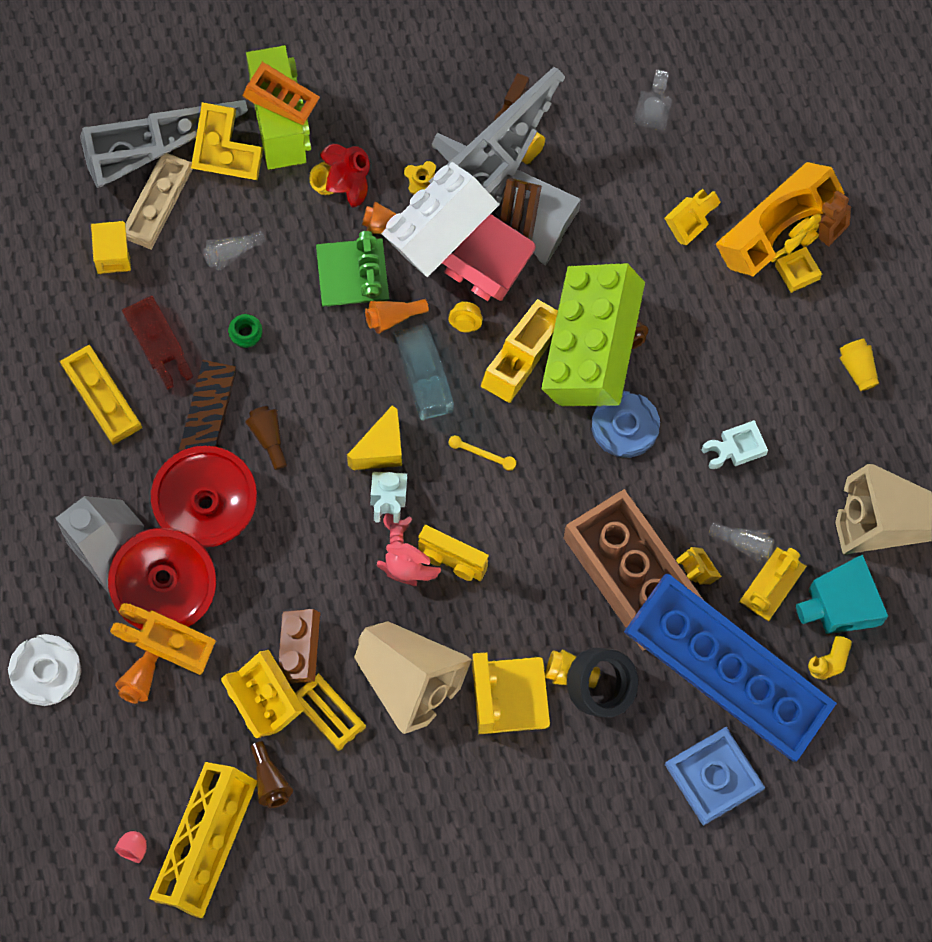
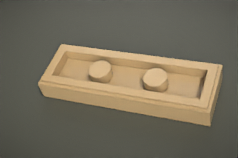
[125,153,193,250]

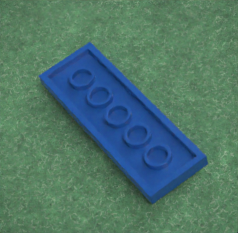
[624,574,837,762]

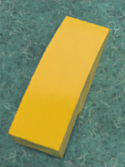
[481,299,558,403]

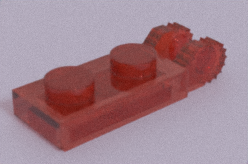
[122,295,193,390]

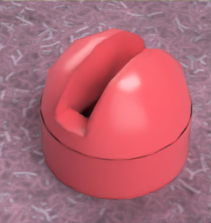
[114,831,147,863]

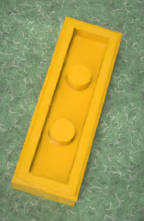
[60,344,142,445]

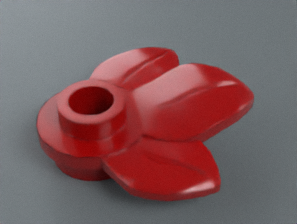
[320,144,370,208]

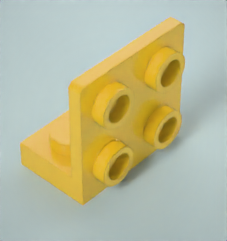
[472,652,550,734]

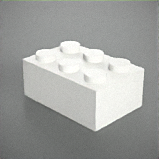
[381,162,500,277]

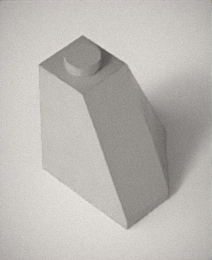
[55,496,144,595]

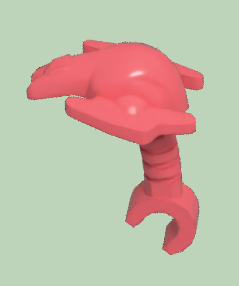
[377,513,441,586]

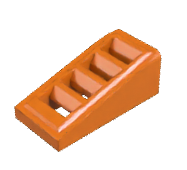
[242,61,320,125]

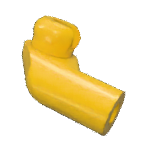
[808,636,852,680]

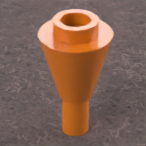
[362,202,396,234]
[365,299,429,334]
[115,651,159,704]

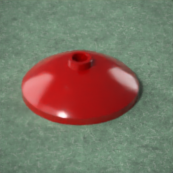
[151,446,257,548]
[108,528,216,630]

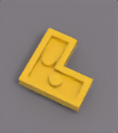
[191,102,263,180]

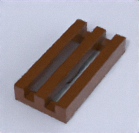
[500,178,542,241]

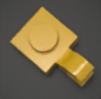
[664,189,721,245]

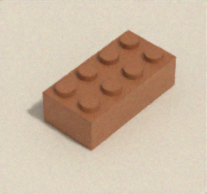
[563,489,703,652]

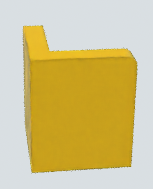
[91,221,131,274]

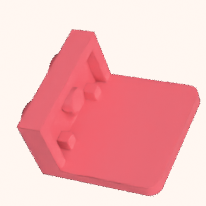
[442,214,536,301]

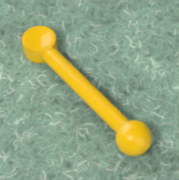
[448,435,516,471]

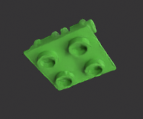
[316,231,389,307]

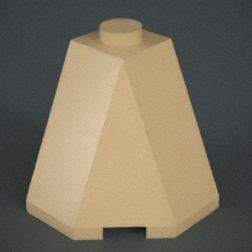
[835,464,932,555]
[354,621,472,734]

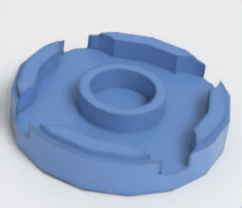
[592,391,660,458]

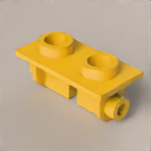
[739,547,807,622]

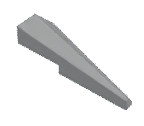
[428,67,565,214]
[80,100,248,188]
[432,133,581,266]

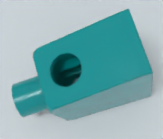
[796,555,888,634]

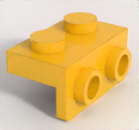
[221,650,305,738]

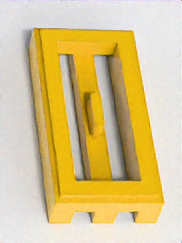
[295,673,366,751]

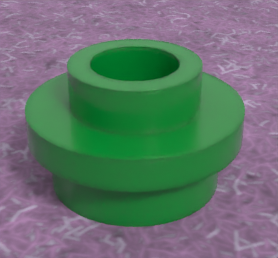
[228,314,263,348]

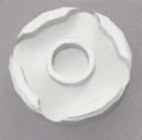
[8,634,81,706]

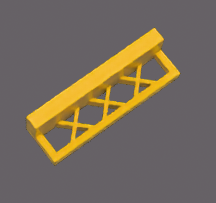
[149,762,257,919]

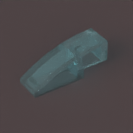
[394,324,454,420]

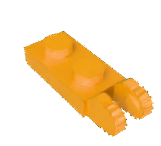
[110,603,216,675]

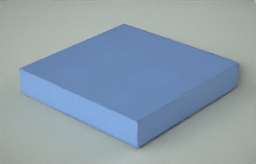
[665,727,765,826]

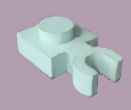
[702,420,768,469]
[370,472,407,523]

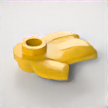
[771,214,822,262]

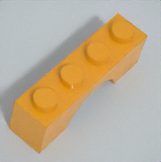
[716,162,845,277]

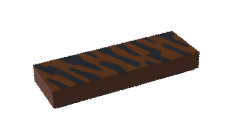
[178,360,237,452]

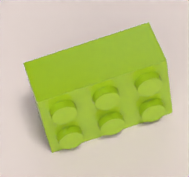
[246,45,311,170]

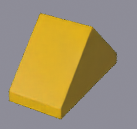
[347,405,402,470]

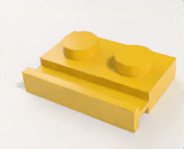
[418,525,489,581]

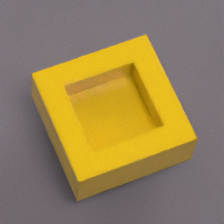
[775,247,822,293]

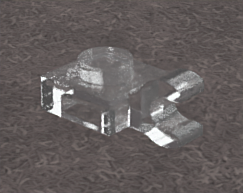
[633,70,673,132]

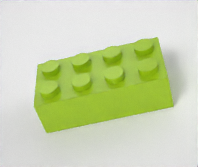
[541,263,645,406]

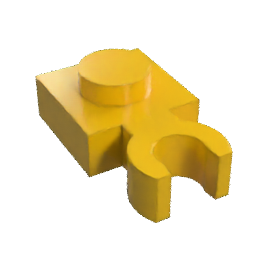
[676,547,722,585]

